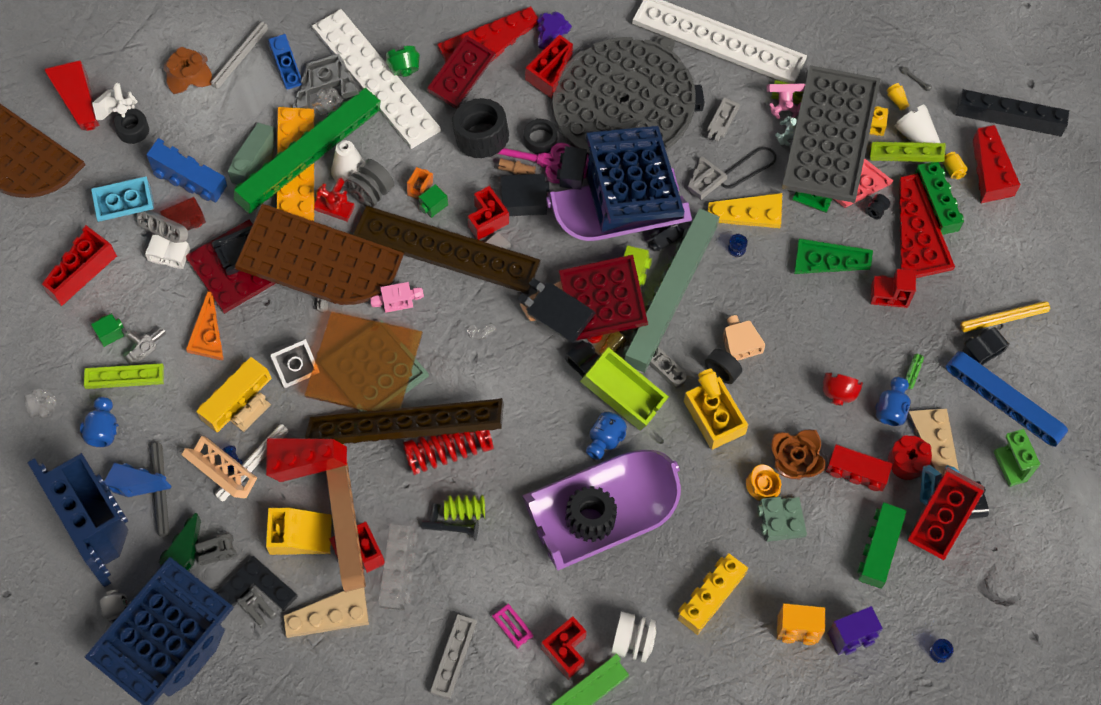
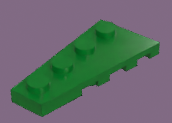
[794,239,873,274]

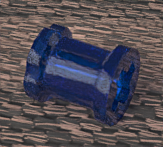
[219,445,243,472]

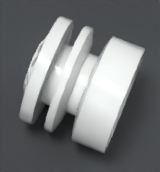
[611,612,656,663]

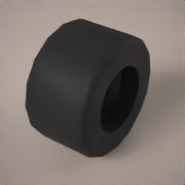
[114,108,149,144]

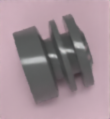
[345,159,394,207]

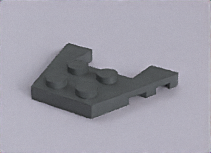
[293,53,359,109]

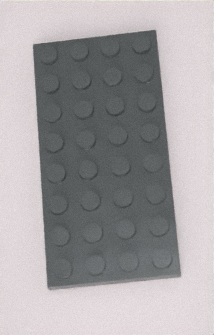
[782,65,881,203]

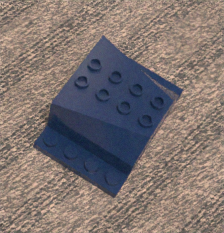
[586,126,685,233]
[27,453,129,587]
[84,557,234,705]

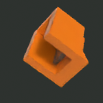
[407,167,433,200]

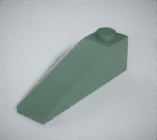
[228,123,275,185]

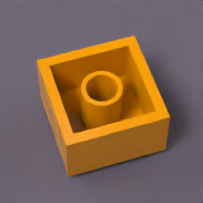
[777,604,825,645]

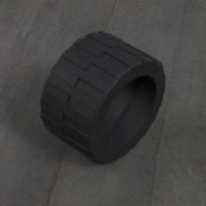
[452,98,509,158]

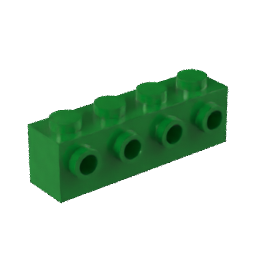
[914,162,964,235]
[857,502,907,589]

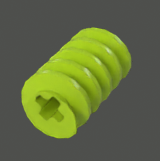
[444,495,485,520]

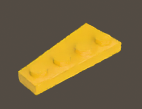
[708,193,782,228]

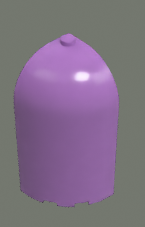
[546,168,692,241]
[523,450,681,571]

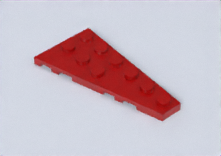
[437,7,538,62]
[899,174,955,278]

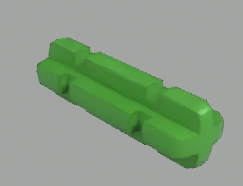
[906,354,924,389]

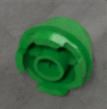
[386,46,420,77]

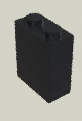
[501,174,549,216]

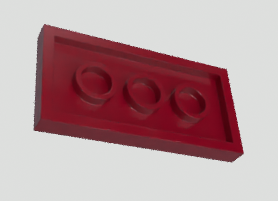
[427,35,496,109]

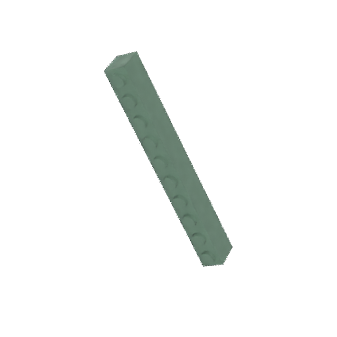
[622,208,720,373]

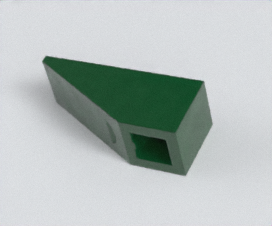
[159,513,201,571]

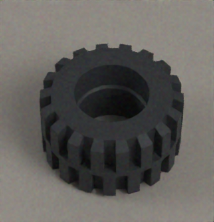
[565,486,617,542]

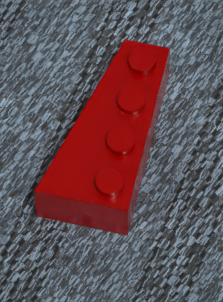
[973,125,1020,203]
[42,225,117,306]
[266,438,347,482]

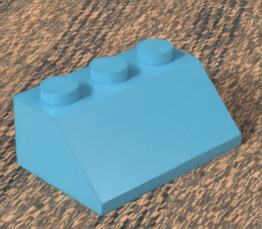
[91,176,154,222]

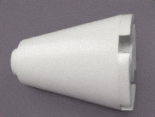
[894,105,941,143]
[331,140,364,187]

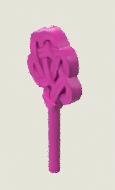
[498,143,589,184]

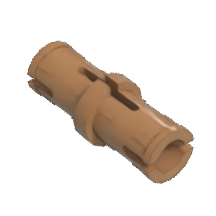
[498,158,536,175]

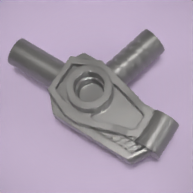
[123,327,166,363]

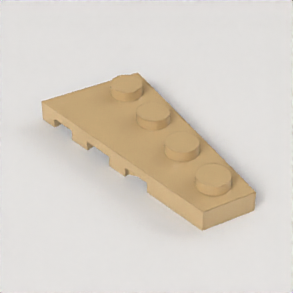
[908,409,959,476]
[284,588,369,638]

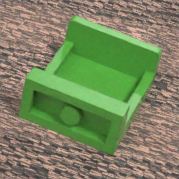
[994,429,1040,487]

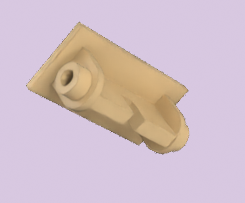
[230,392,271,432]

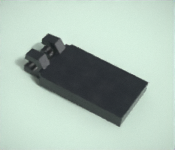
[518,278,596,344]

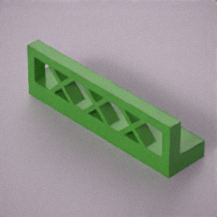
[551,654,629,705]

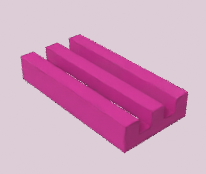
[492,603,534,649]

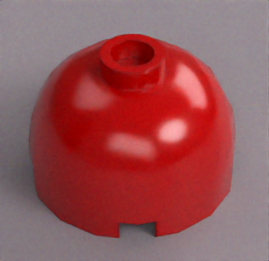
[823,373,863,406]

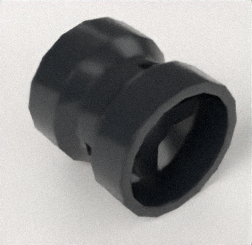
[865,194,891,220]

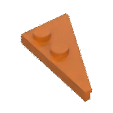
[186,292,224,361]

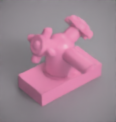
[767,84,805,119]

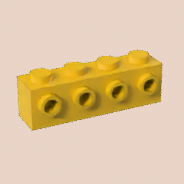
[196,357,272,433]
[678,554,748,635]

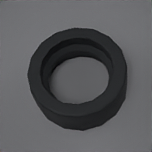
[524,119,557,154]
[705,349,742,384]

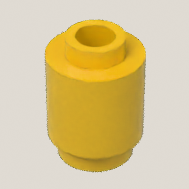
[943,152,968,179]

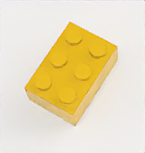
[684,377,748,450]

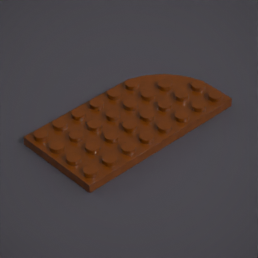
[0,104,85,198]
[235,203,404,305]

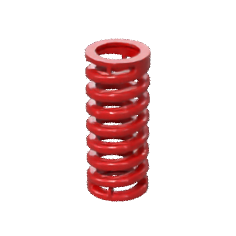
[402,430,494,476]

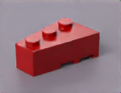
[525,34,573,99]

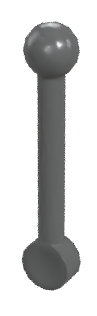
[901,67,932,91]

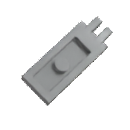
[707,98,740,142]

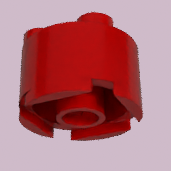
[888,435,932,480]

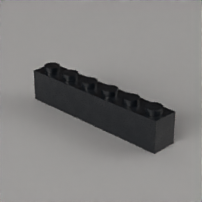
[955,89,1069,137]

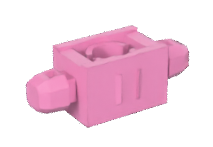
[370,282,424,313]

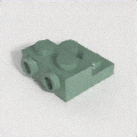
[757,497,807,542]

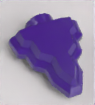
[537,12,572,50]

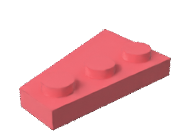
[834,159,893,208]

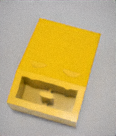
[266,508,332,555]

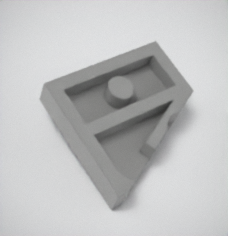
[688,156,727,200]

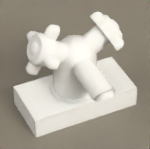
[92,83,137,120]

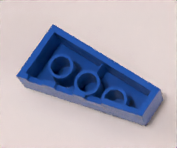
[146,138,227,203]

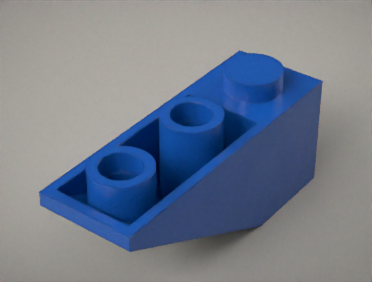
[268,34,302,90]
[104,463,171,497]

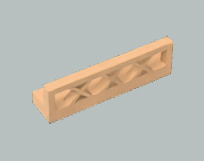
[182,436,257,498]

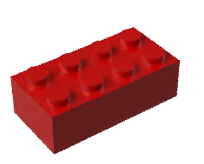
[908,467,984,560]

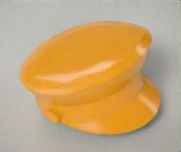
[746,464,782,501]

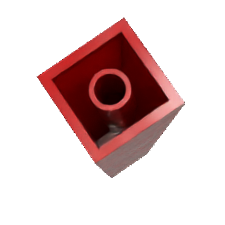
[45,60,100,131]

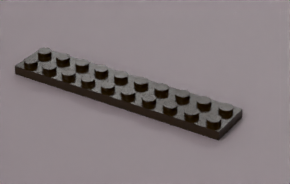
[353,206,541,294]
[305,398,504,444]

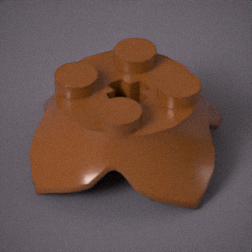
[163,47,212,94]
[771,429,825,480]

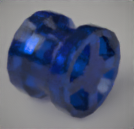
[728,234,748,257]
[929,639,954,663]

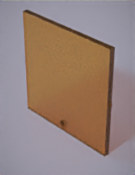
[305,312,423,411]

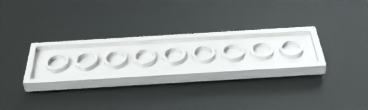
[633,0,807,84]
[312,9,441,149]

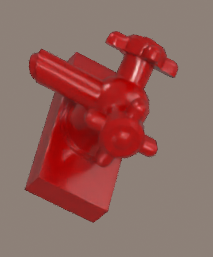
[314,178,355,222]

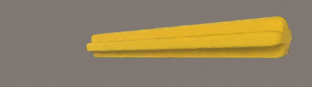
[960,301,1050,332]

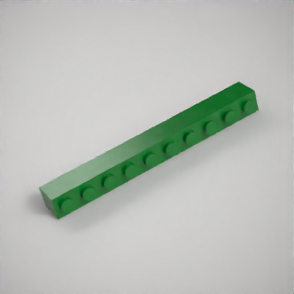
[234,87,381,214]

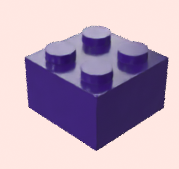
[827,606,883,655]

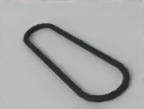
[721,147,776,189]

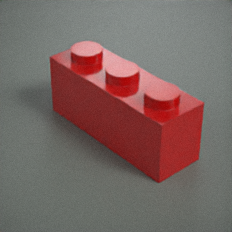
[826,444,893,492]

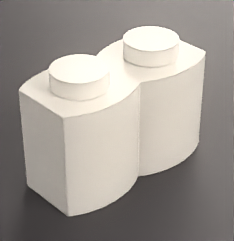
[145,235,190,269]

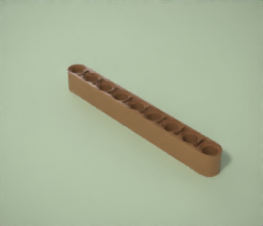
[326,444,366,592]

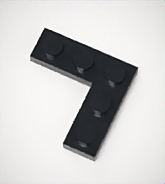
[217,556,298,611]

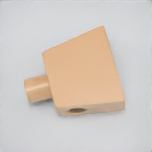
[723,315,765,361]

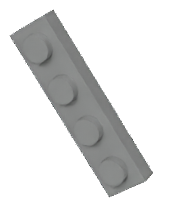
[430,614,477,700]

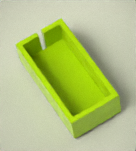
[580,347,669,430]

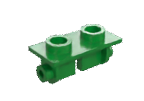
[792,191,832,213]

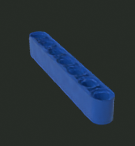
[946,351,1068,447]

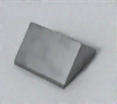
[270,338,320,389]

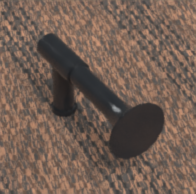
[421,503,479,541]

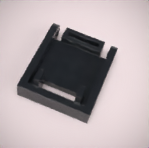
[212,225,253,275]

